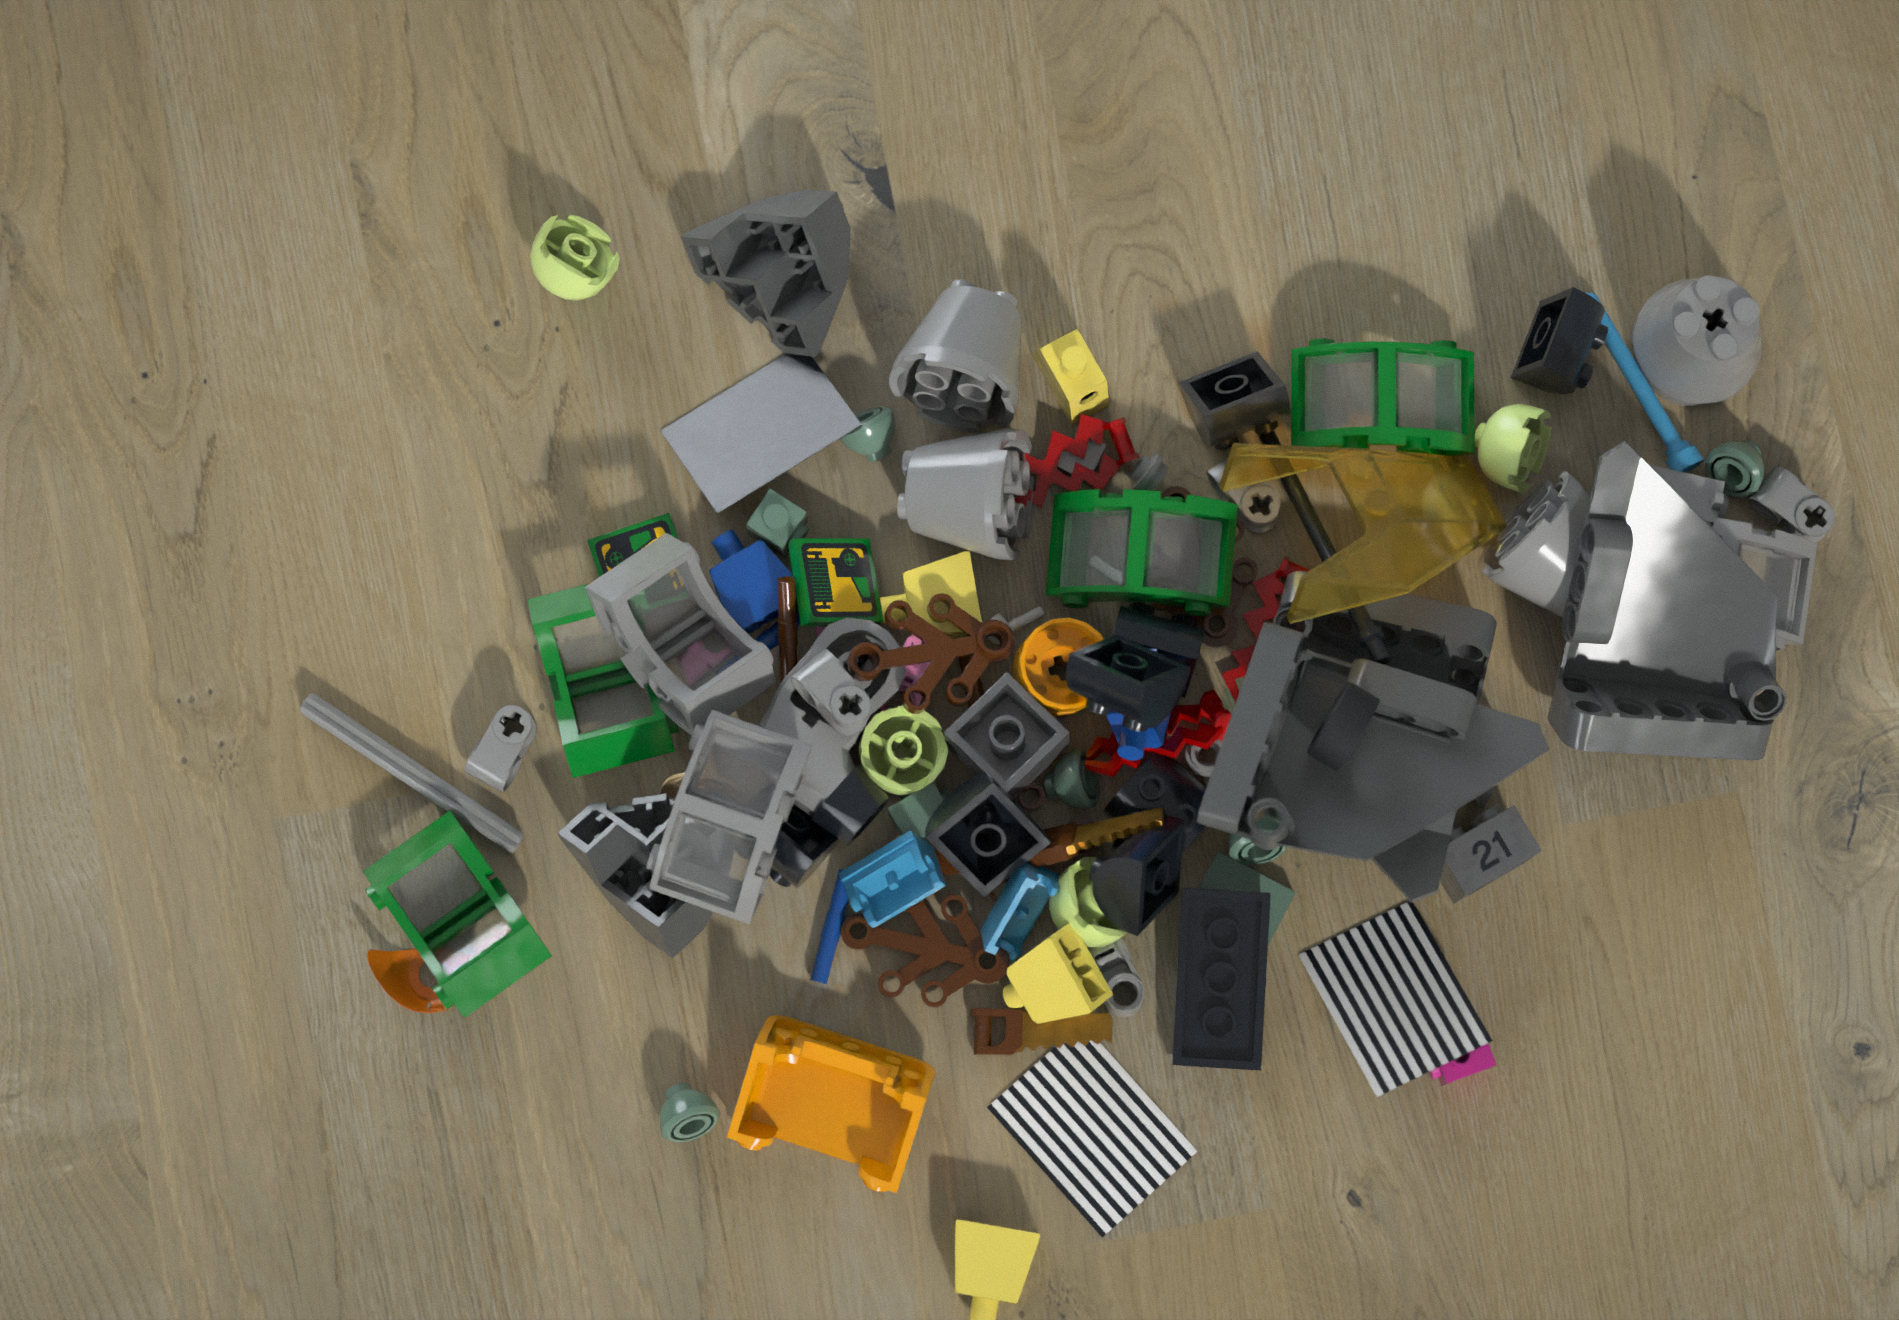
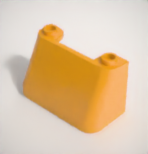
[727,1015,936,1193]

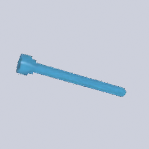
[1586,292,1704,473]

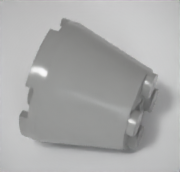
[1631,275,1762,407]
[889,279,1022,433]
[897,428,1035,560]
[1478,471,1590,617]

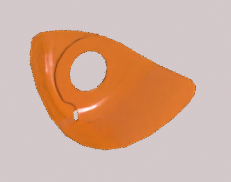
[367,949,472,1013]

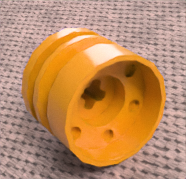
[1011,618,1104,718]

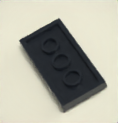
[1172,888,1271,1071]

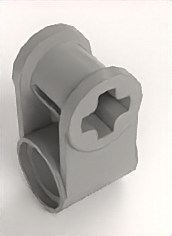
[1206,448,1280,534]
[1748,466,1835,543]
[790,649,871,736]
[464,705,537,793]
[1087,937,1145,1018]

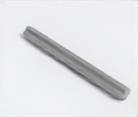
[300,693,524,853]

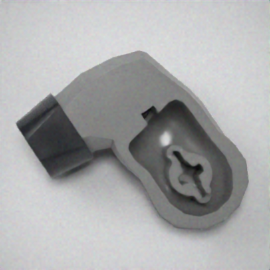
[759,617,906,845]

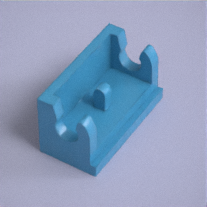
[839,830,946,928]
[980,862,1060,962]

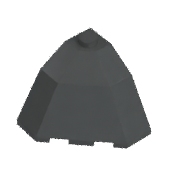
[681,189,851,357]
[558,787,738,959]

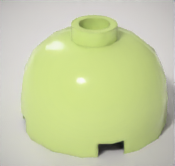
[530,215,620,301]
[1474,404,1552,494]
[859,705,948,795]
[1049,857,1128,947]

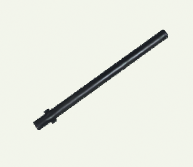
[1259,430,1391,665]

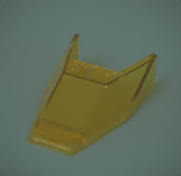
[1219,443,1507,624]

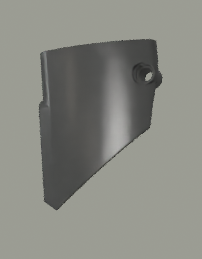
[1547,441,1787,760]
[1273,571,1497,903]
[1197,621,1549,861]

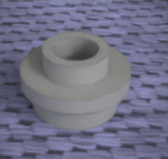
[1129,453,1168,491]
[1185,738,1222,777]

